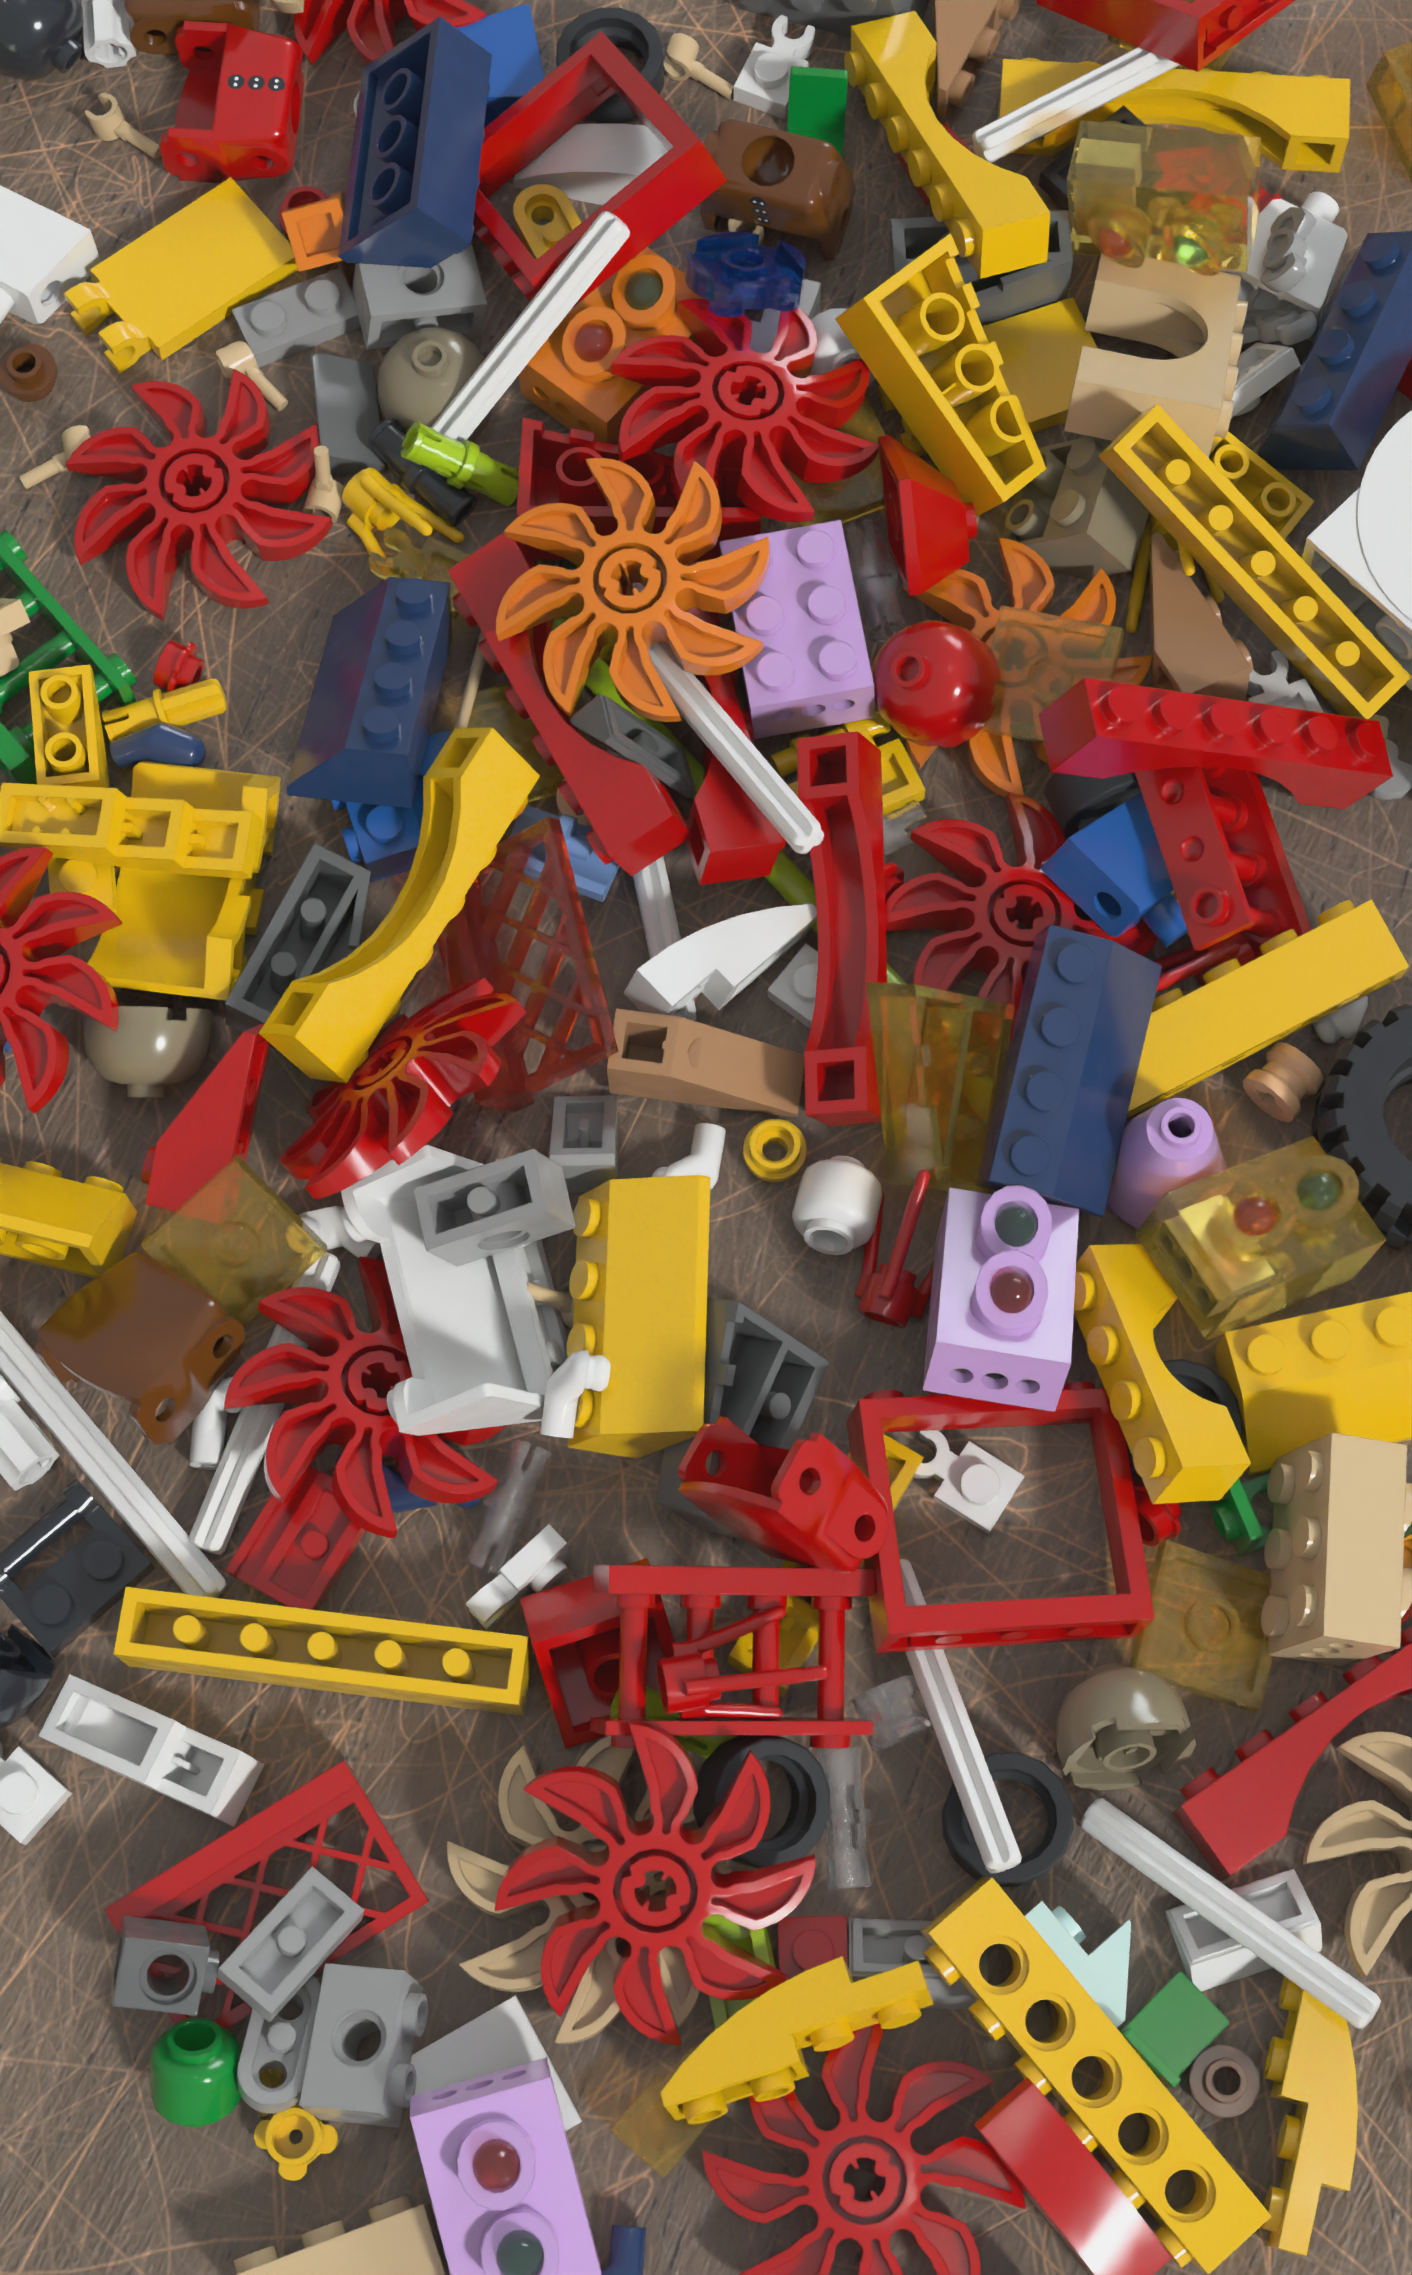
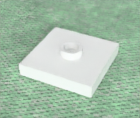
[410,1995,583,2131]

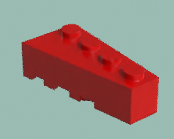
[517,418,762,561]

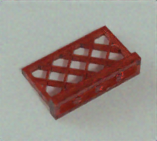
[437,816,619,1112]

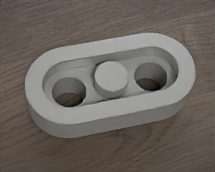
[237,1975,321,2114]

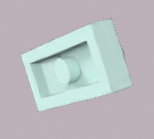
[1025,1901,1131,2028]

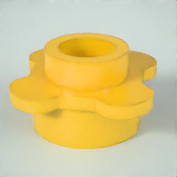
[254,2100,338,2181]

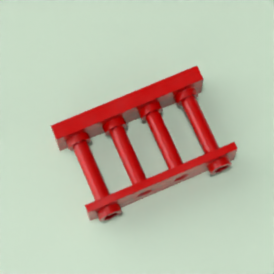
[1135,766,1311,959]
[590,1564,875,1749]

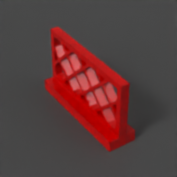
[104,1759,429,2029]

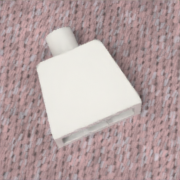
[0,185,101,324]
[1217,192,1348,341]

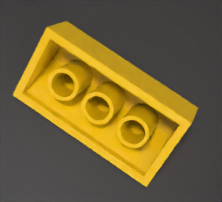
[0,1157,137,1278]
[566,1175,711,1459]
[1214,1292,1412,1476]

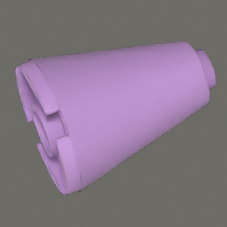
[1106,1098,1226,1236]

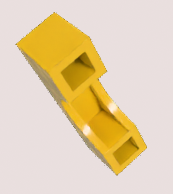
[1074,1244,1251,1504]

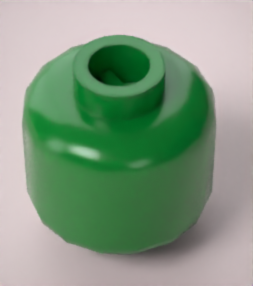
[149,2018,241,2128]

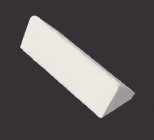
[1166,1868,1322,1992]

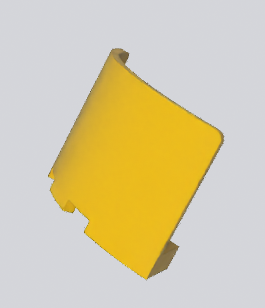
[87,761,281,1001]

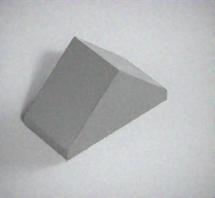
[549,1095,619,1193]

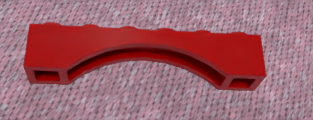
[448,532,694,877]
[622,560,786,885]
[1038,678,1393,810]
[797,731,891,1126]
[1173,1626,1412,1881]

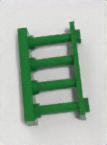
[0,530,137,784]

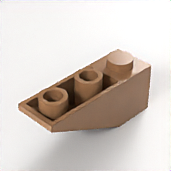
[931,0,1022,125]
[1148,531,1253,701]
[607,1008,805,1118]

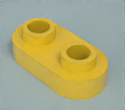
[513,184,582,260]

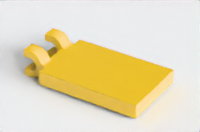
[64,177,298,374]
[877,297,1098,456]

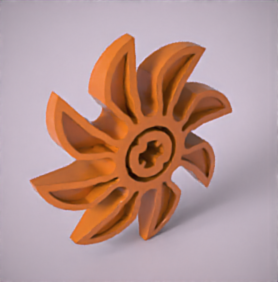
[496,458,770,722]
[871,538,1152,798]

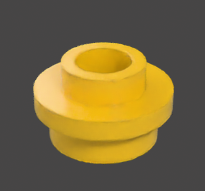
[743,1119,807,1182]

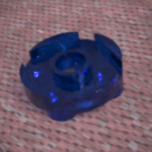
[684,232,806,317]

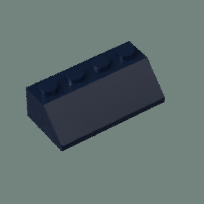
[338,17,492,268]
[1256,231,1412,470]
[286,577,452,808]
[976,925,1162,1217]

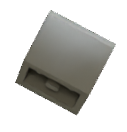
[997,436,1150,580]

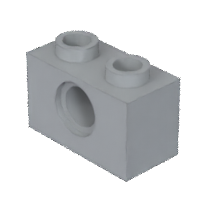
[352,245,487,350]
[413,1149,576,1267]
[299,1963,428,2128]

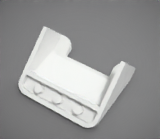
[341,1145,568,1436]

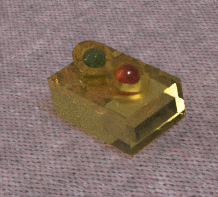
[1067,120,1261,277]
[1135,1136,1386,1341]

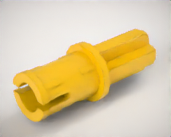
[102,678,227,742]

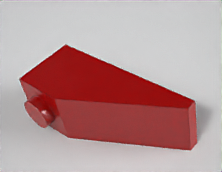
[142,1024,269,1222]

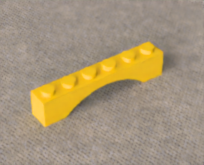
[844,11,1050,279]
[997,58,1350,173]
[259,728,540,1083]

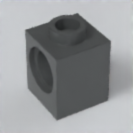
[110,1915,219,2016]

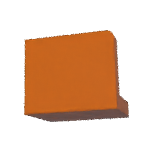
[281,191,346,272]

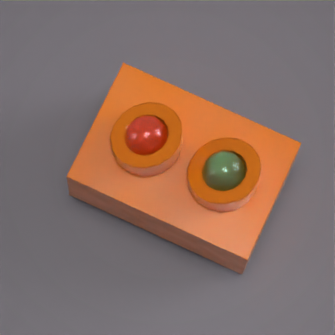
[518,247,723,445]

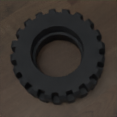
[1311,1004,1412,1251]

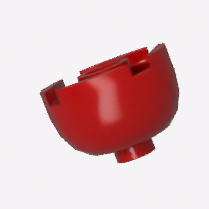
[873,620,1000,748]

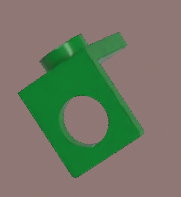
[787,66,848,157]
[1211,1473,1273,1557]
[1120,1972,1229,2089]

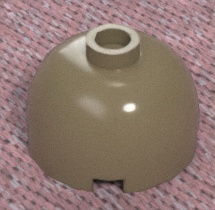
[377,327,492,441]
[83,1006,212,1098]
[1054,1663,1196,1791]

